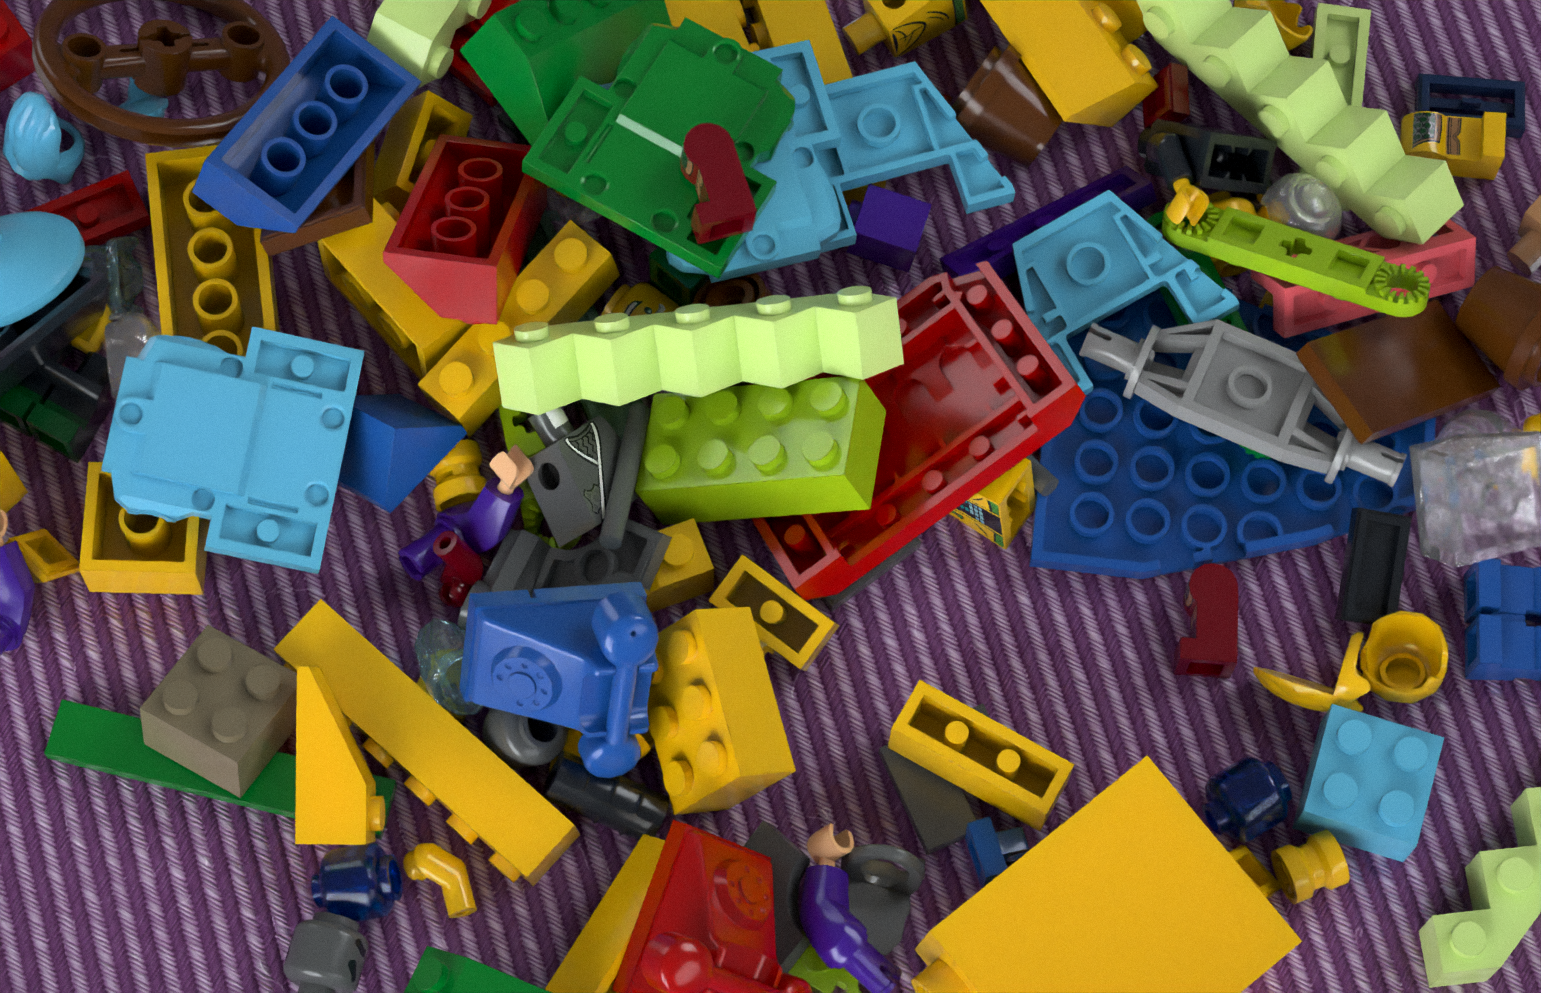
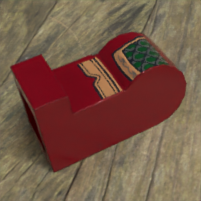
[680,123,757,244]
[1173,563,1238,679]

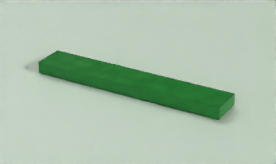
[44,699,397,840]

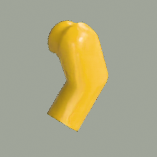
[403,843,477,918]

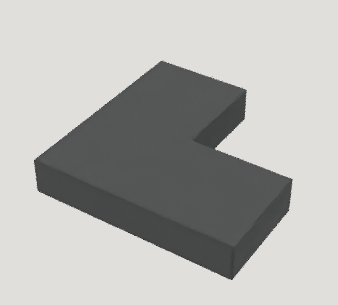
[878,704,990,856]

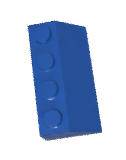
[192,15,422,233]

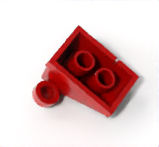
[612,820,813,993]

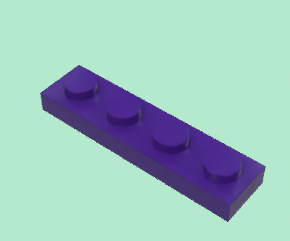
[939,165,1157,279]

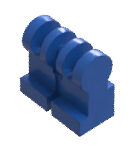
[1464,557,1541,681]

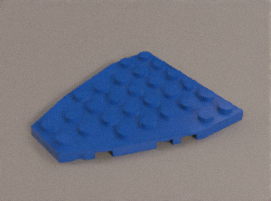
[1029,286,1436,579]

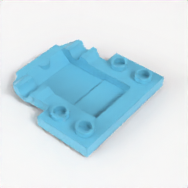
[599,40,842,283]
[101,326,365,574]

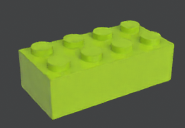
[635,376,886,525]

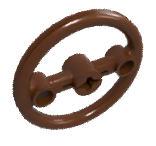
[32,0,290,147]

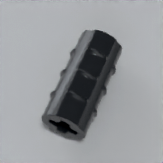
[542,750,669,841]

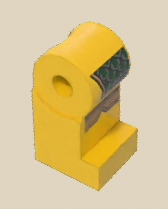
[1400,111,1506,180]

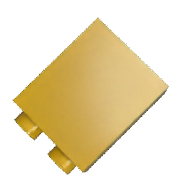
[911,755,1302,993]

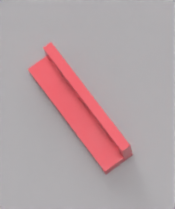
[1251,219,1476,338]

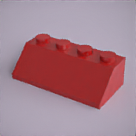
[383,134,547,325]

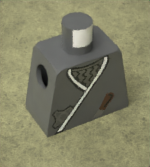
[527,407,640,547]

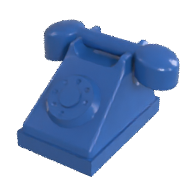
[459,582,659,778]

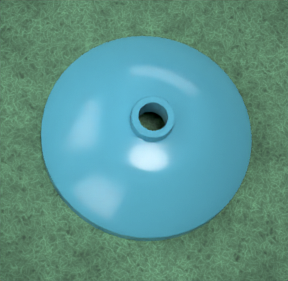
[0,211,85,328]

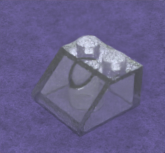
[1409,431,1541,567]

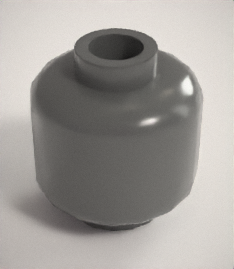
[482,708,569,770]

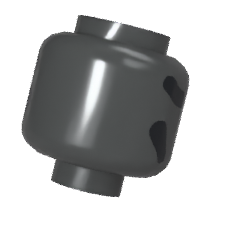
[283,912,369,993]

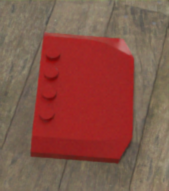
[751,261,1086,600]

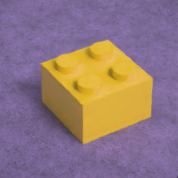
[79,462,209,595]

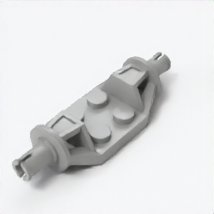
[1079,319,1407,487]

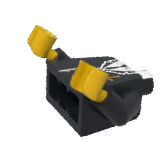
[1137,118,1293,226]

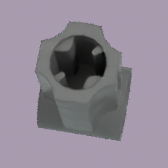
[458,529,551,630]

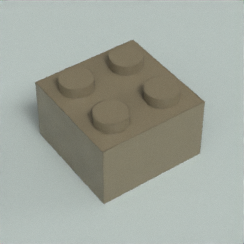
[140,625,297,798]

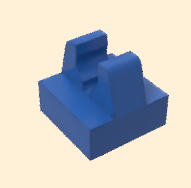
[965,816,1030,889]

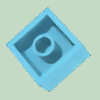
[1292,704,1444,862]

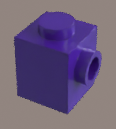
[847,184,932,273]

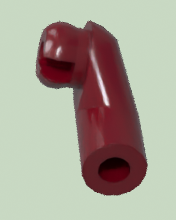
[433,531,483,607]

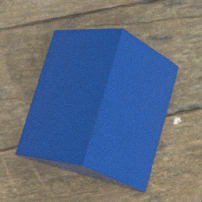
[337,394,467,513]

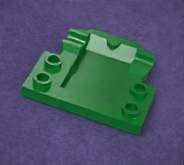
[522,17,795,279]

